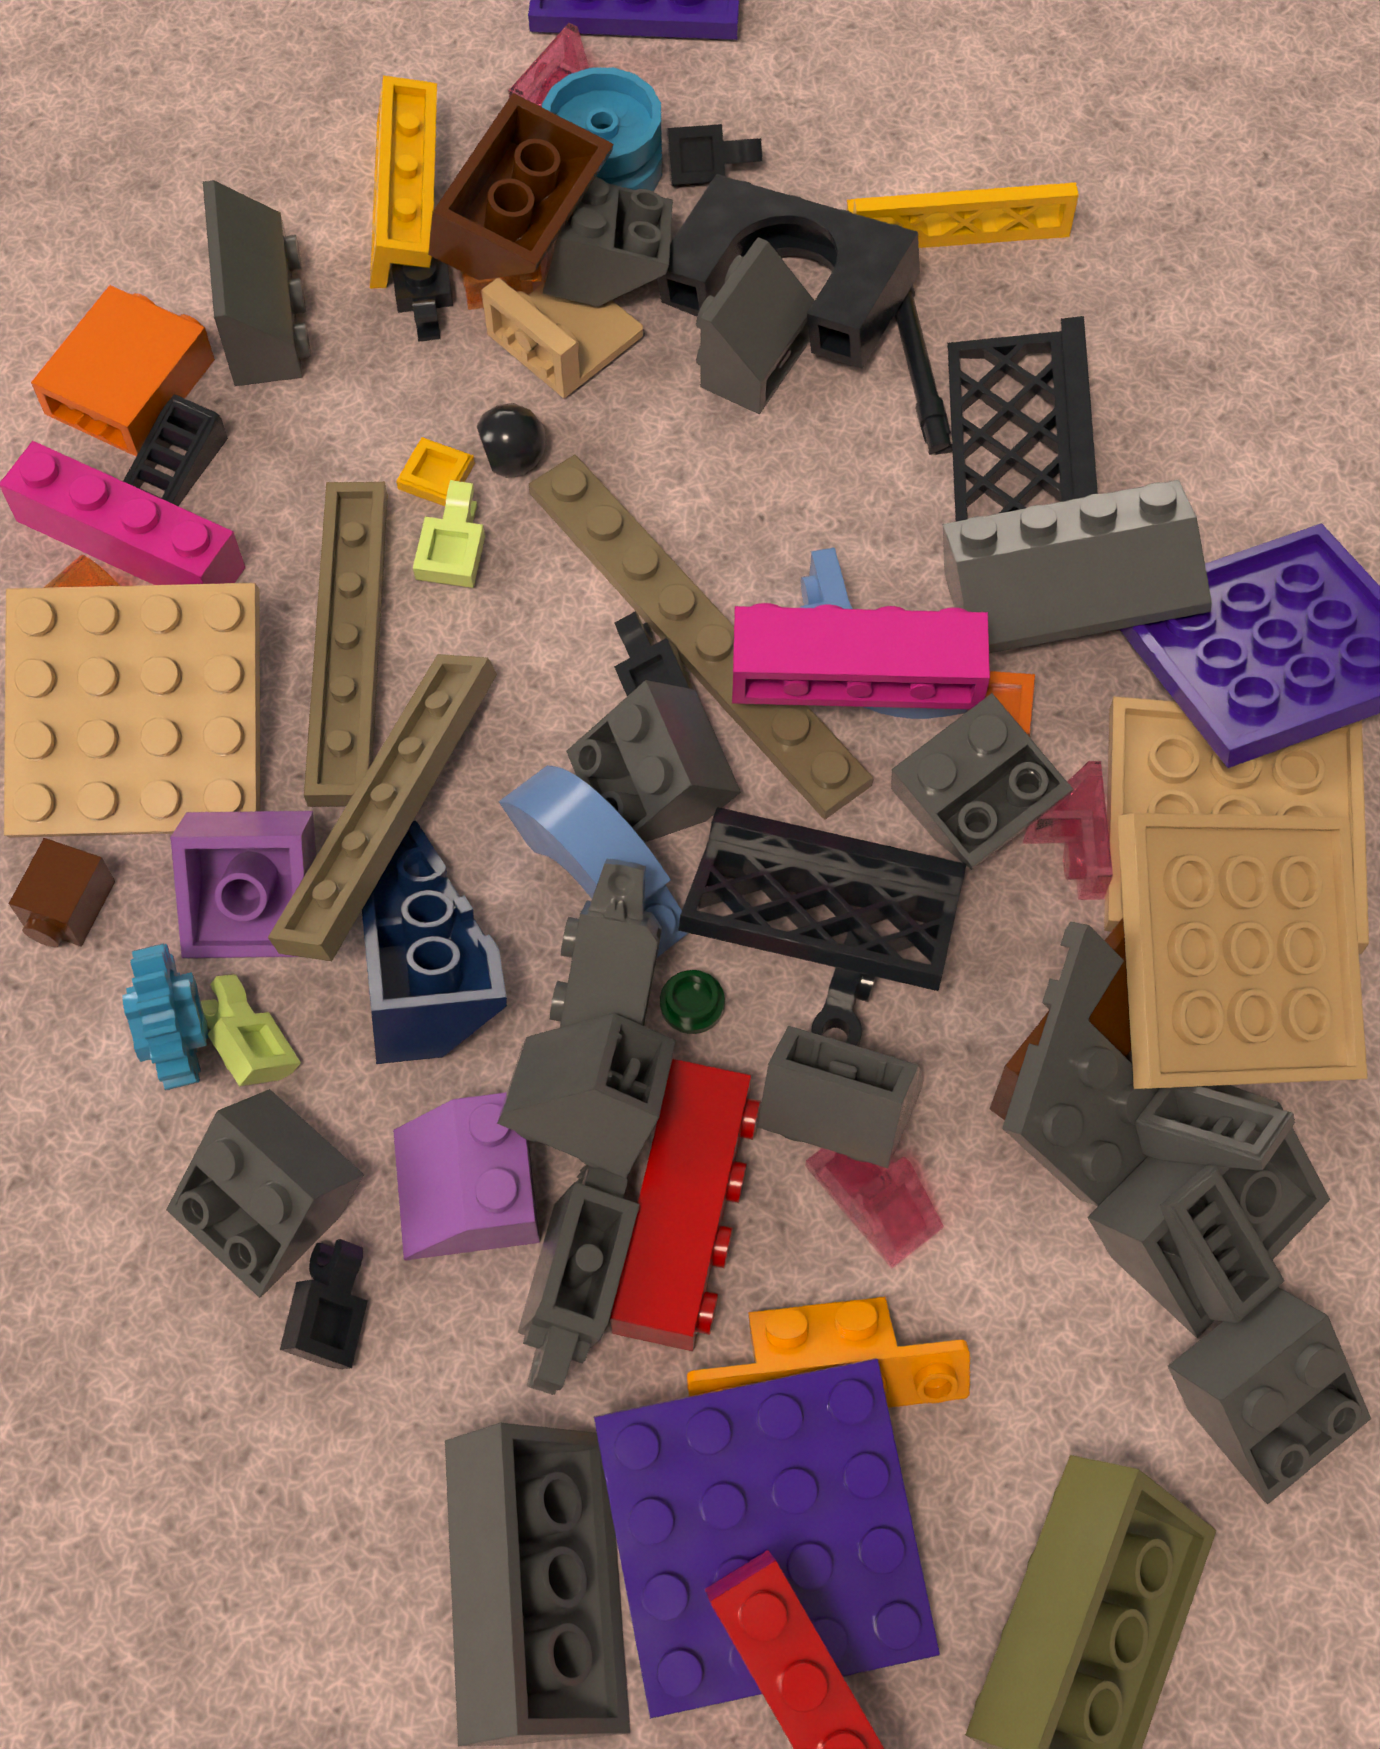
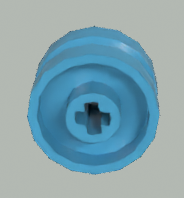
[542,67,662,192]

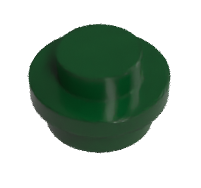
[660,970,725,1034]

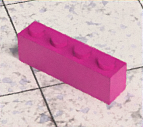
[0,440,245,585]
[732,603,990,709]

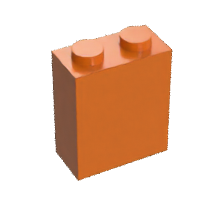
[31,285,215,456]

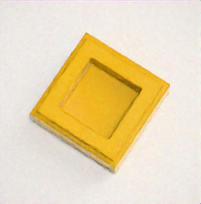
[396,437,475,506]

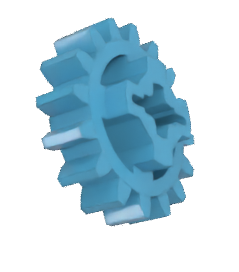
[122,943,209,1090]

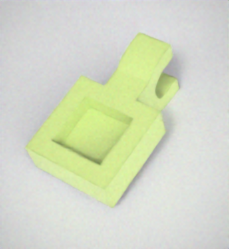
[413,480,485,588]
[201,974,301,1086]

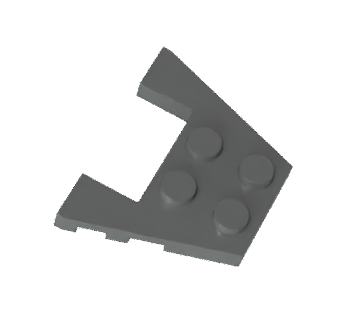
[1002,921,1219,1206]

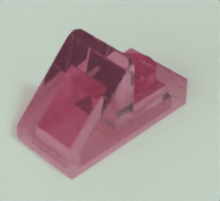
[508,23,589,107]
[1022,761,1113,900]
[805,1148,944,1269]

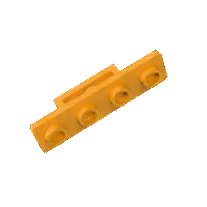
[687,1297,970,1408]

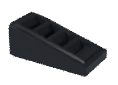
[123,394,228,506]

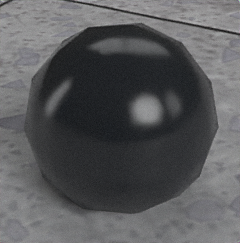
[476,403,547,478]

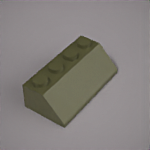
[965,1455,1217,1749]

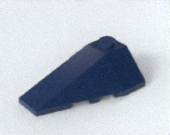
[362,821,507,1064]

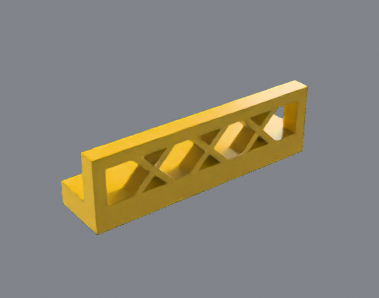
[369,75,437,288]
[846,182,1079,248]

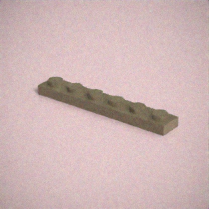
[304,482,388,807]
[268,654,497,961]

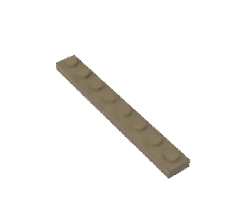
[529,454,873,820]

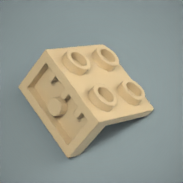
[481,278,643,399]

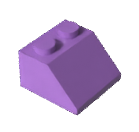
[170,811,316,958]
[393,1092,540,1260]

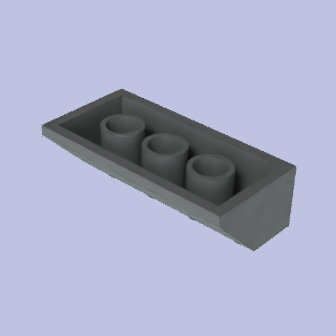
[942,480,1212,654]
[445,1423,630,1747]

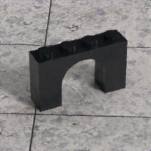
[657,174,920,369]

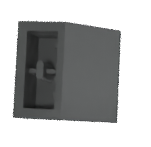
[543,177,673,307]
[696,237,815,415]
[566,680,741,843]
[891,693,1074,870]
[497,1013,676,1179]
[757,1025,923,1168]
[166,1089,364,1298]
[1167,1287,1371,1505]

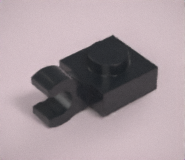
[666,124,762,185]
[391,257,453,342]
[614,611,694,696]
[811,931,877,1047]
[280,1239,368,1369]

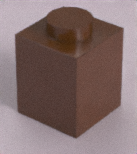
[8,838,115,948]

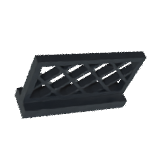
[947,316,1098,521]
[678,807,967,991]

